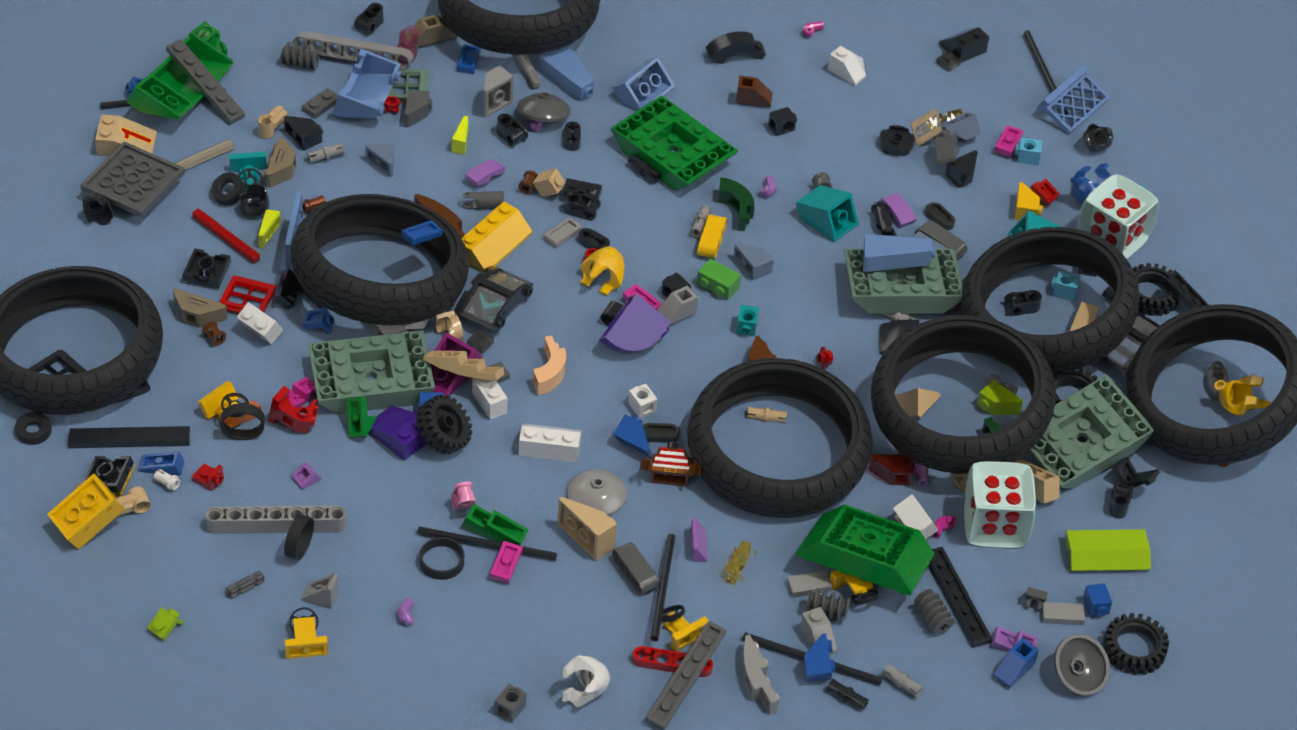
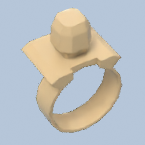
[435,310,463,340]

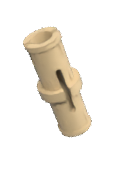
[747,407,787,423]

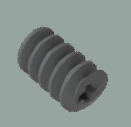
[280,42,319,69]
[805,588,851,621]
[914,589,955,634]

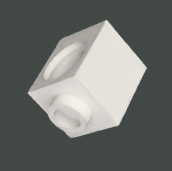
[628,384,658,418]

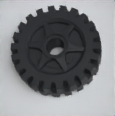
[416,394,473,454]

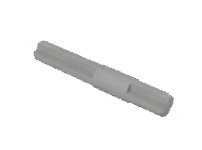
[516,54,541,88]

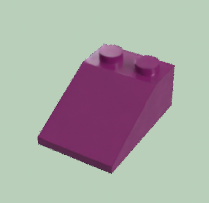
[430,333,483,396]

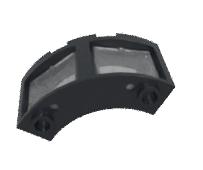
[454,266,534,332]
[1102,311,1160,375]

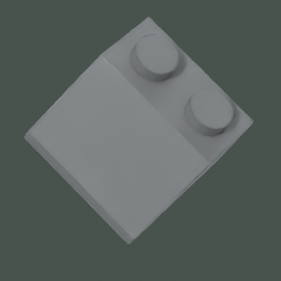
[483,66,514,118]

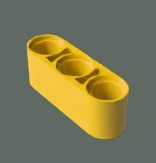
[697,214,727,259]

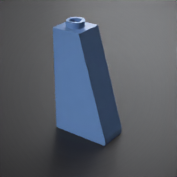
[538,45,594,101]
[863,234,935,272]

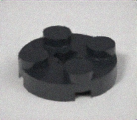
[879,125,915,156]

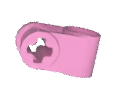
[452,481,476,510]

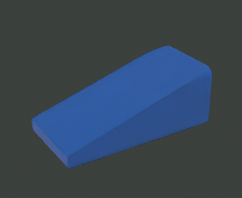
[139,451,184,475]

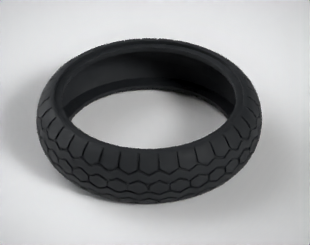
[437,0,600,55]
[291,194,469,325]
[961,227,1140,373]
[0,266,163,415]
[1127,304,1297,465]
[871,315,1056,474]
[687,358,872,518]

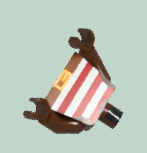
[639,442,701,487]

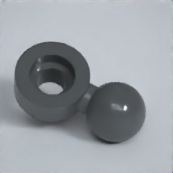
[986,374,1019,395]

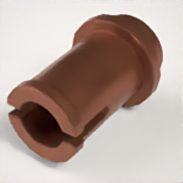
[303,195,326,213]

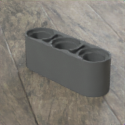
[915,220,968,260]
[612,542,659,595]

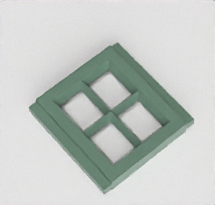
[388,69,429,103]

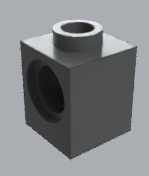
[494,684,527,723]

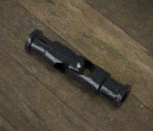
[871,201,897,236]

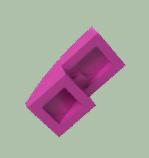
[289,377,316,408]

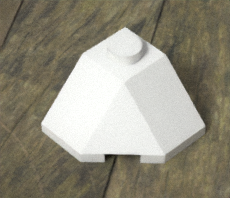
[828,46,866,86]

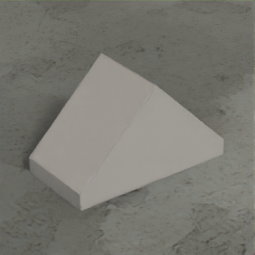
[301,573,339,609]

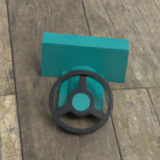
[229,151,267,193]

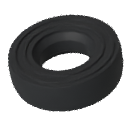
[211,172,244,205]
[15,412,52,445]

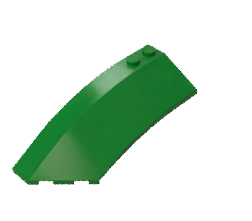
[127,21,233,119]

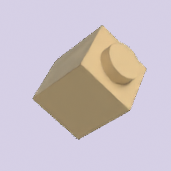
[533,168,566,197]

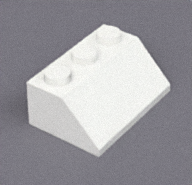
[519,424,582,463]

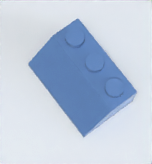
[612,56,675,111]

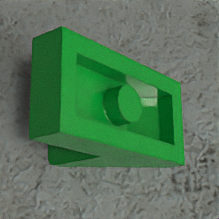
[346,397,377,438]

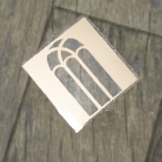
[910,108,943,146]

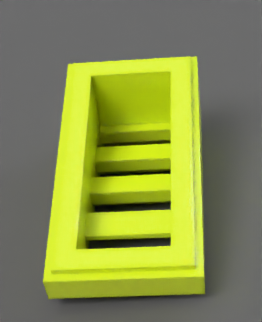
[451,116,468,155]
[258,209,281,249]

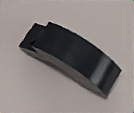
[705,31,766,64]

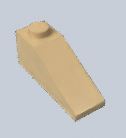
[1013,459,1060,504]

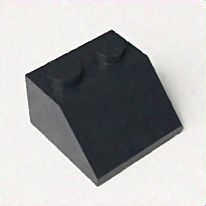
[939,27,989,64]

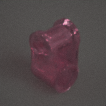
[398,25,419,61]

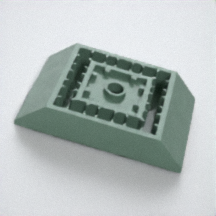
[844,248,963,314]
[308,330,435,414]
[1030,374,1154,488]

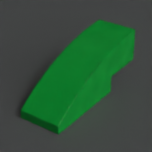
[461,504,529,546]

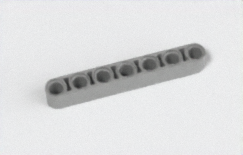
[292,31,413,69]
[205,506,347,534]

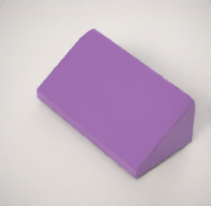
[690,517,708,562]

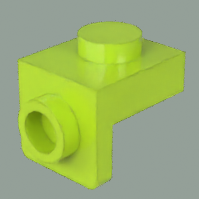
[147,607,184,640]

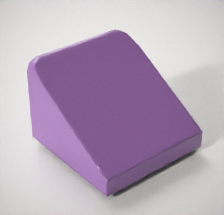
[291,462,322,489]

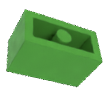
[697,258,741,300]

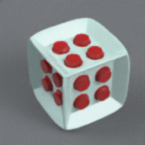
[1077,174,1159,259]
[964,461,1036,548]

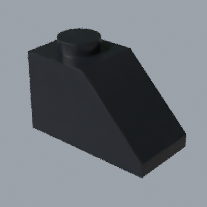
[284,116,323,151]
[945,150,978,188]

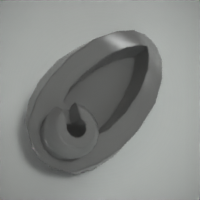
[1206,361,1229,401]

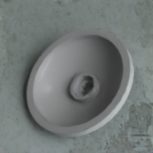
[567,469,627,516]

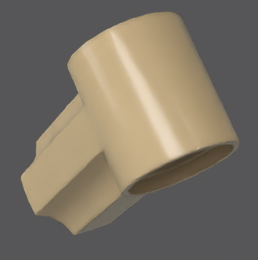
[258,105,288,139]
[117,486,151,516]

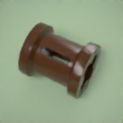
[518,170,538,194]
[202,321,227,346]

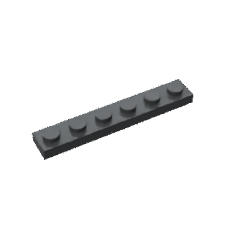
[166,39,245,125]
[646,620,727,730]

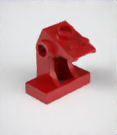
[268,385,319,433]

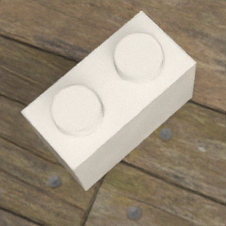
[237,302,283,345]
[472,378,508,420]
[893,494,938,539]

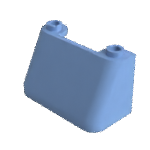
[333,49,402,119]

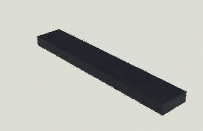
[69,426,190,448]
[929,546,992,648]

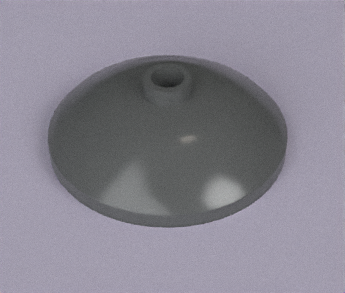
[517,92,570,122]
[1054,634,1110,696]

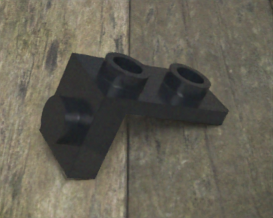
[1111,457,1160,488]

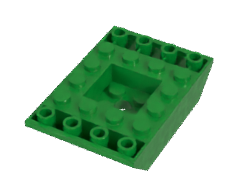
[611,95,738,190]
[796,504,935,596]

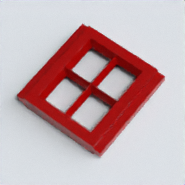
[219,275,277,314]

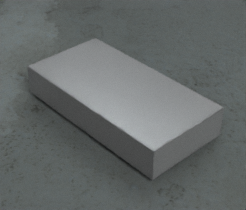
[543,217,582,249]
[787,570,832,597]
[1042,602,1085,625]

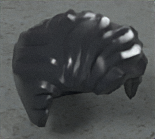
[1082,124,1114,152]
[239,184,270,217]
[82,192,114,225]

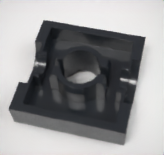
[182,248,231,288]
[83,456,134,493]

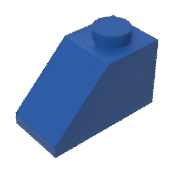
[613,414,652,457]

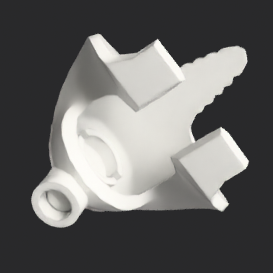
[562,656,610,707]

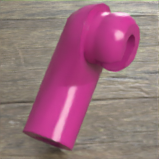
[803,21,824,37]

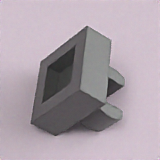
[1026,587,1048,611]

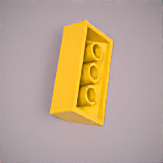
[462,201,532,273]

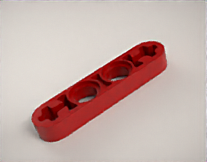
[632,646,713,677]

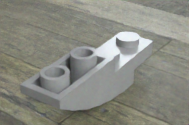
[742,634,780,715]

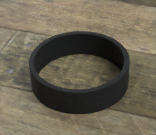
[220,403,265,440]
[284,514,314,560]
[420,537,465,580]

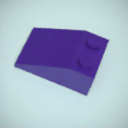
[369,405,429,461]

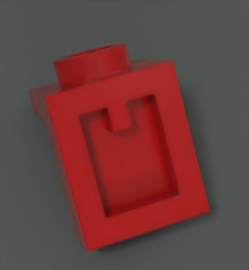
[1030,178,1060,206]
[192,463,224,491]

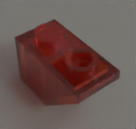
[869,454,913,485]

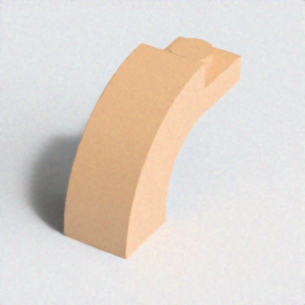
[533,335,566,396]

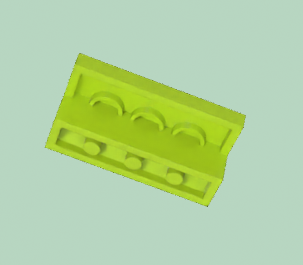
[1066,529,1151,571]

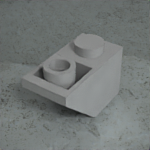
[657,286,698,325]

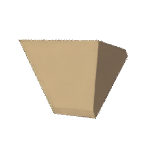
[895,388,941,420]

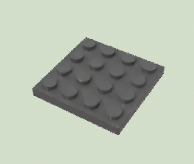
[80,141,185,218]

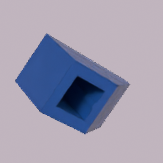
[804,633,836,682]
[994,638,1039,688]

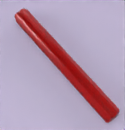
[192,208,261,263]

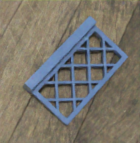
[1037,65,1110,135]
[280,191,304,275]

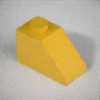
[1015,182,1042,220]

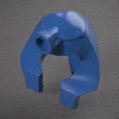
[1070,163,1111,204]

